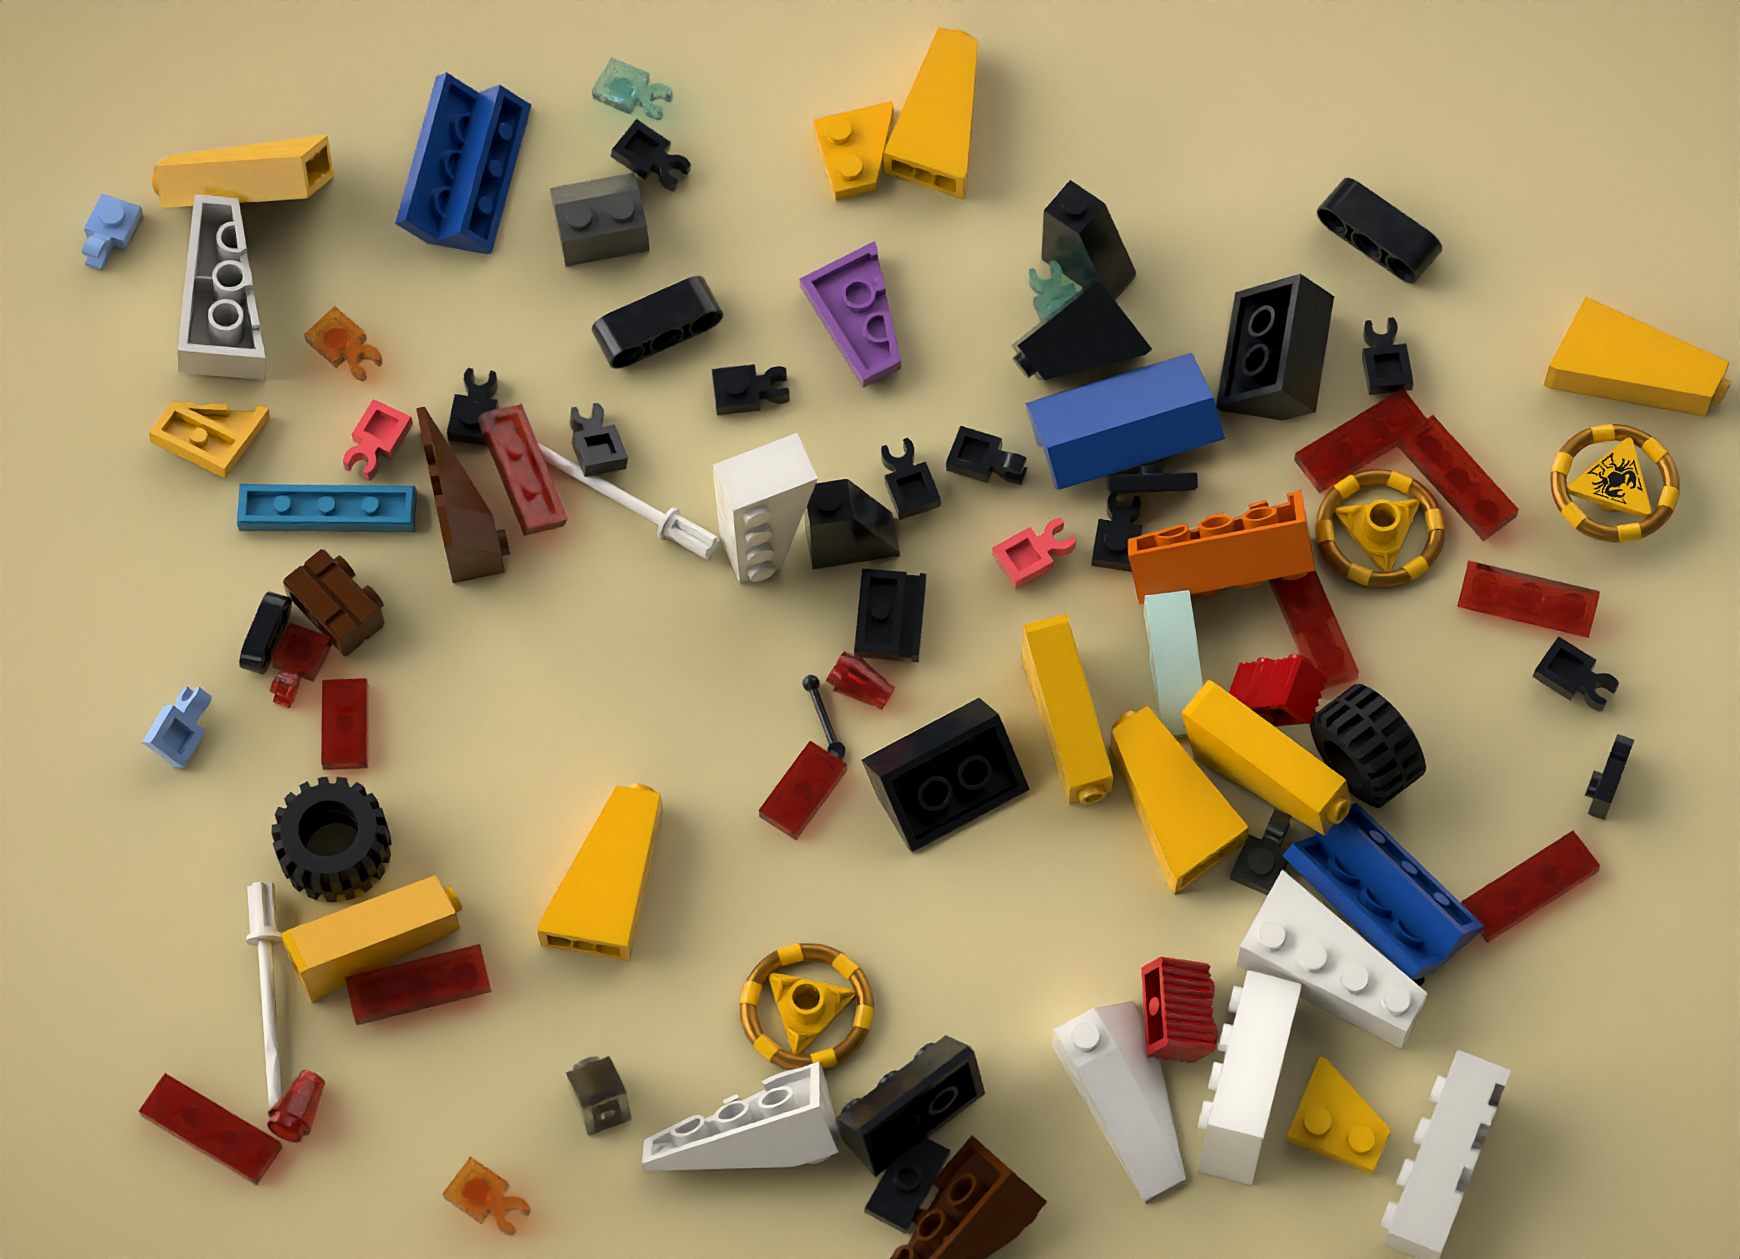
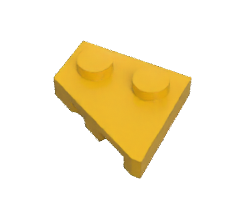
[813,101,894,200]
[149,401,270,478]
[1286,1056,1391,1176]

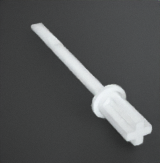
[528,440,720,560]
[246,882,283,1112]

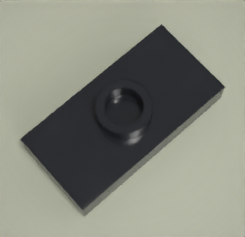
[1106,465,1198,493]
[864,1137,950,1234]

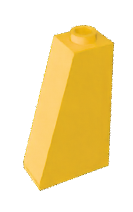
[883,26,978,200]
[152,135,334,208]
[1544,297,1731,416]
[1021,613,1113,805]
[1181,680,1351,836]
[1110,705,1249,895]
[537,784,663,961]
[280,875,463,1002]

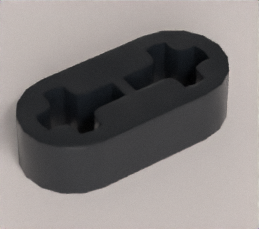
[239,591,292,675]

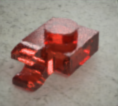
[270,623,332,708]

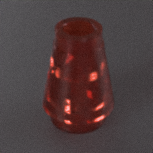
[826,651,896,710]
[267,1070,325,1143]

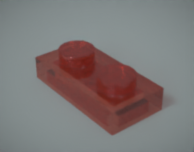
[321,678,369,770]
[758,741,847,840]

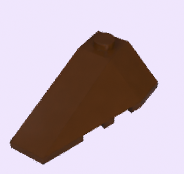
[416,407,510,583]
[890,1135,1048,1259]

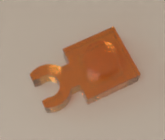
[304,306,383,382]
[442,1156,531,1236]

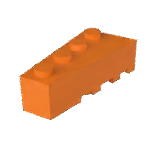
[1128,489,1316,605]

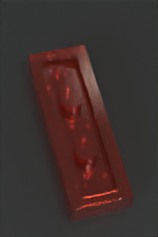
[1294,388,1428,494]
[478,404,568,536]
[1398,415,1519,541]
[1457,560,1600,638]
[1268,571,1359,689]
[1461,830,1600,943]
[345,944,492,1025]
[139,1073,283,1186]

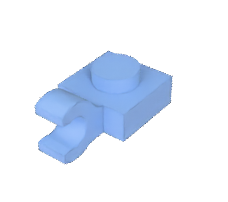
[82,193,143,271]
[142,687,212,768]

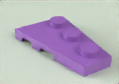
[800,241,901,388]

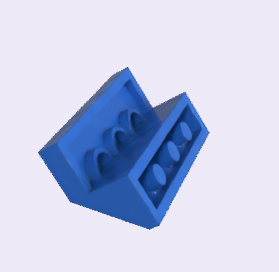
[395,72,531,254]
[1025,353,1225,490]
[1283,803,1485,981]

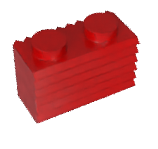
[1229,654,1328,727]
[1141,956,1218,1063]

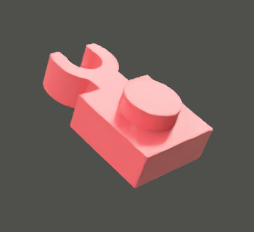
[343,399,413,481]
[992,518,1076,589]

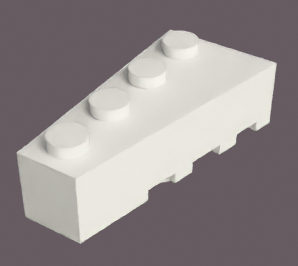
[177,194,266,381]
[713,433,818,584]
[1236,870,1427,1049]
[1197,970,1302,1186]
[1380,1050,1511,1259]

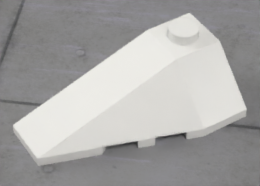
[1052,1001,1186,1203]
[642,1061,839,1171]

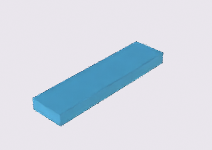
[237,484,417,532]

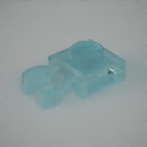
[592,57,673,120]
[1029,260,1078,321]

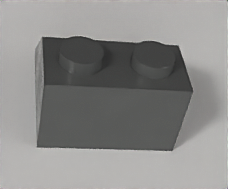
[550,173,650,266]

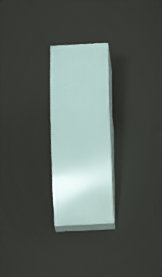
[1143,590,1203,738]

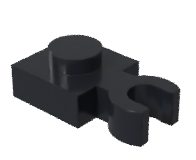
[610,119,691,191]
[1362,317,1414,395]
[712,364,790,415]
[447,368,499,446]
[569,403,628,477]
[881,438,941,520]
[1091,493,1143,572]
[1533,636,1619,711]
[1584,734,1634,820]

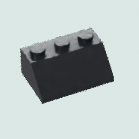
[1216,273,1334,421]
[861,698,1030,852]
[835,1035,985,1177]

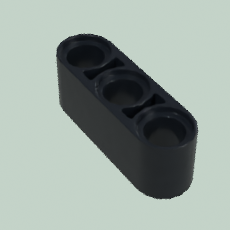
[1316,178,1442,283]
[591,276,724,369]

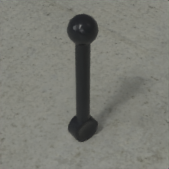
[802,675,846,761]

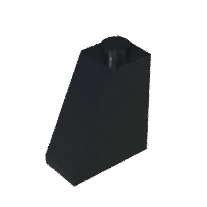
[1041,180,1136,300]
[1011,280,1153,380]
[804,479,900,570]

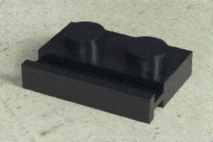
[854,568,927,662]

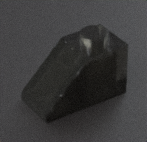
[566,1056,632,1136]

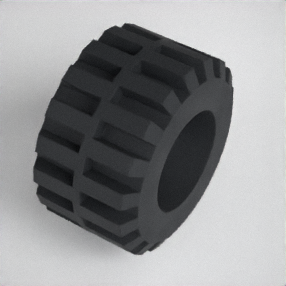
[1309,683,1426,808]
[271,777,392,902]

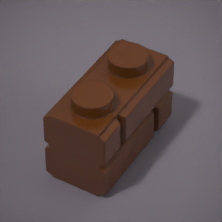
[283,549,385,656]

